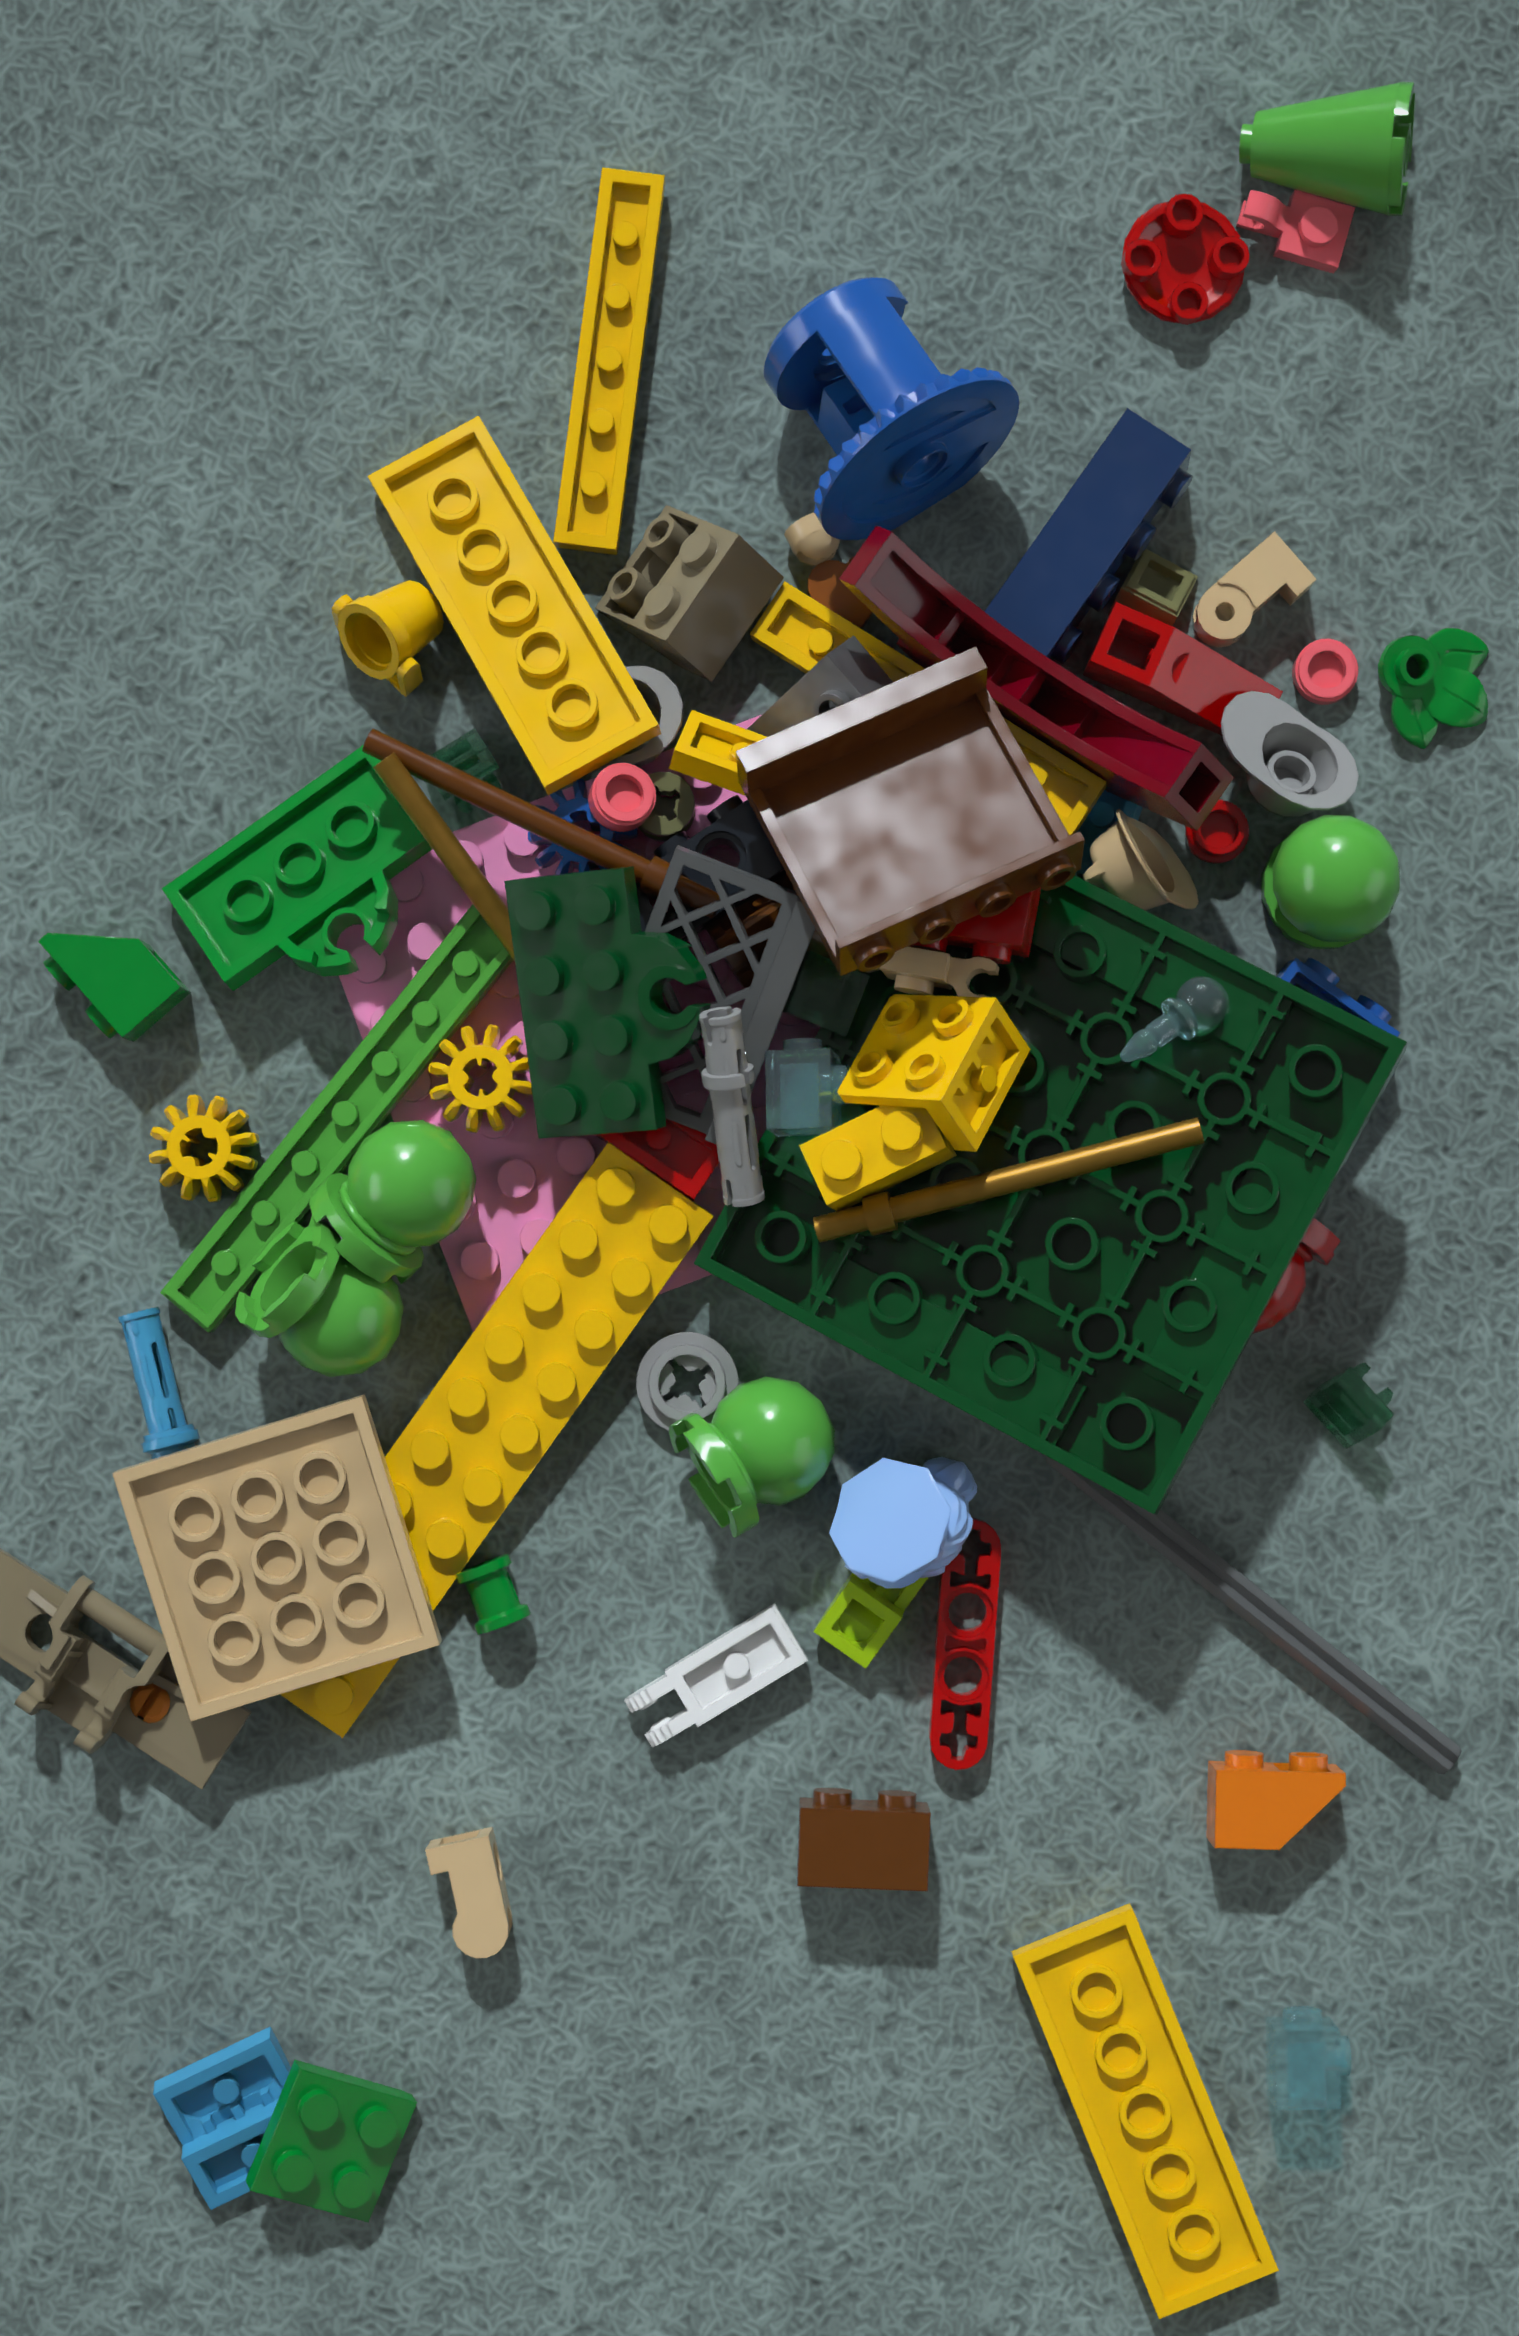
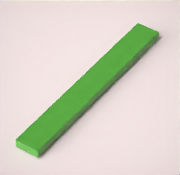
[160,904,513,1333]

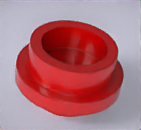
[1185,800,1249,864]

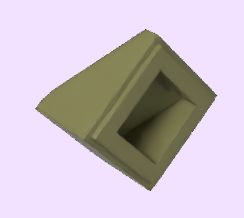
[1108,549,1198,626]

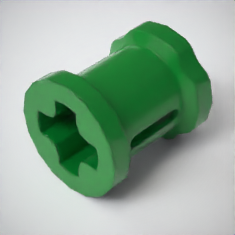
[455,1554,531,1635]

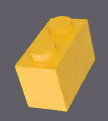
[799,1105,957,1211]

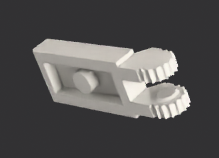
[624,1603,808,1747]

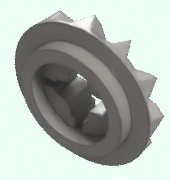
[636,1332,738,1431]

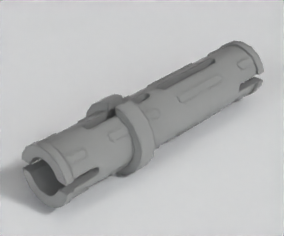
[699,1006,765,1207]

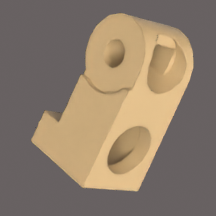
[1192,531,1317,648]
[425,1827,512,1958]

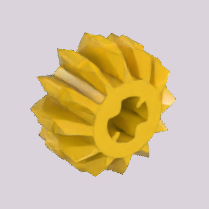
[428,1024,533,1133]
[149,1094,259,1202]

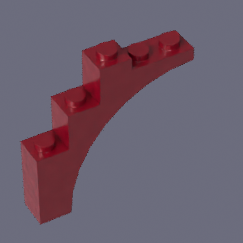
[839,526,1234,831]

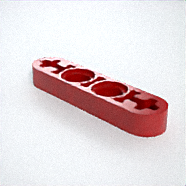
[929,1518,1001,1770]

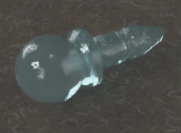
[1120,976,1229,1062]

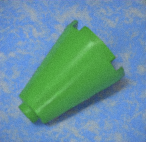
[1239,82,1415,216]

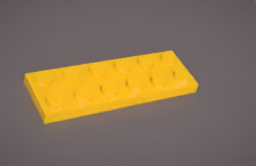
[368,416,661,796]
[1011,1903,1279,2319]

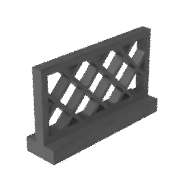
[645,845,815,1144]

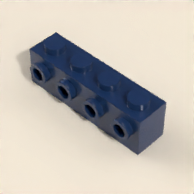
[984,408,1193,664]

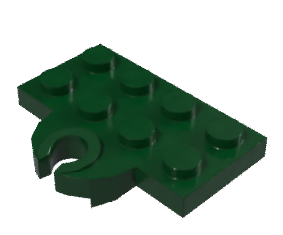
[504,866,711,1139]

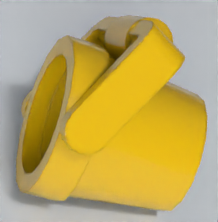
[331,580,444,697]

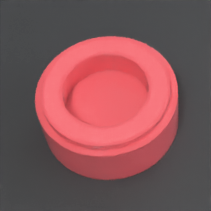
[1292,639,1358,705]
[588,763,656,832]

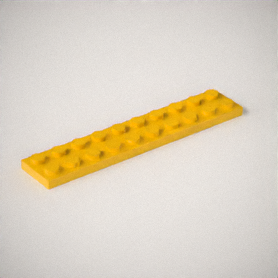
[280,1142,713,1738]

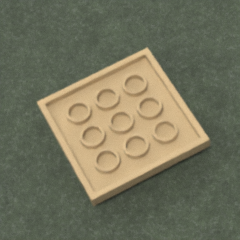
[112,1394,442,1721]

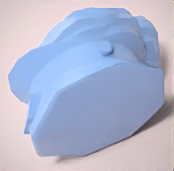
[829,1457,977,1589]

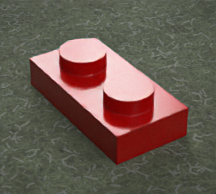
[594,1119,720,1201]

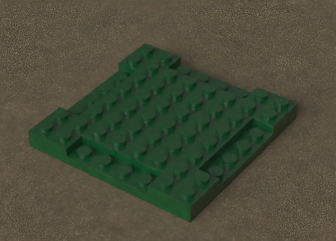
[694,876,1407,1515]

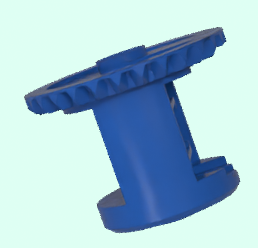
[764,277,1019,540]

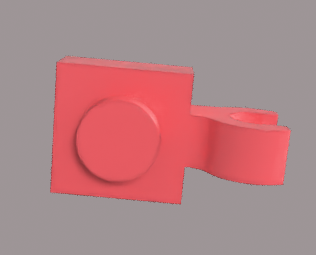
[1236,190,1355,274]

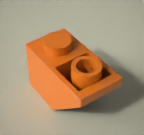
[1206,1750,1346,1850]

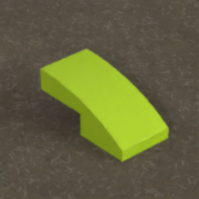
[813,1573,928,1669]

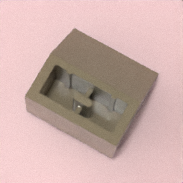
[595,505,784,682]

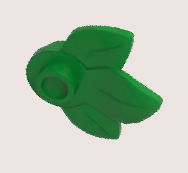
[1378,628,1489,749]

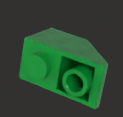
[38,933,191,1042]

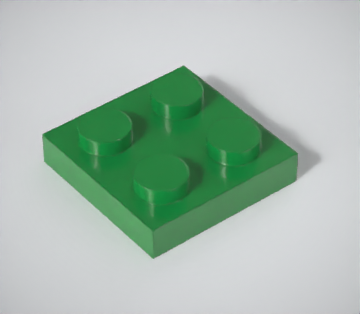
[245,2060,417,2222]

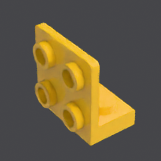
[837,994,1031,1152]

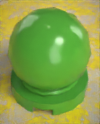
[1261,815,1400,949]
[309,1120,476,1284]
[235,1216,404,1377]
[669,1376,835,1538]

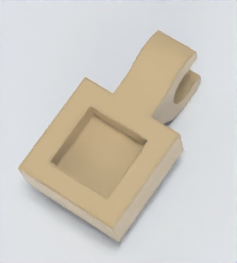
[879,947,999,997]

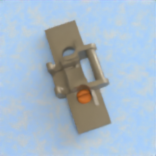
[0,1548,251,1790]

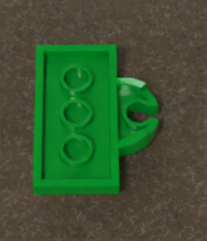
[162,745,432,991]

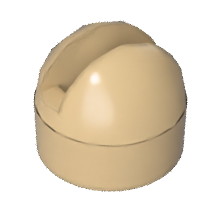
[784,512,840,566]

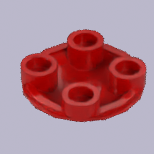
[1121,193,1250,325]

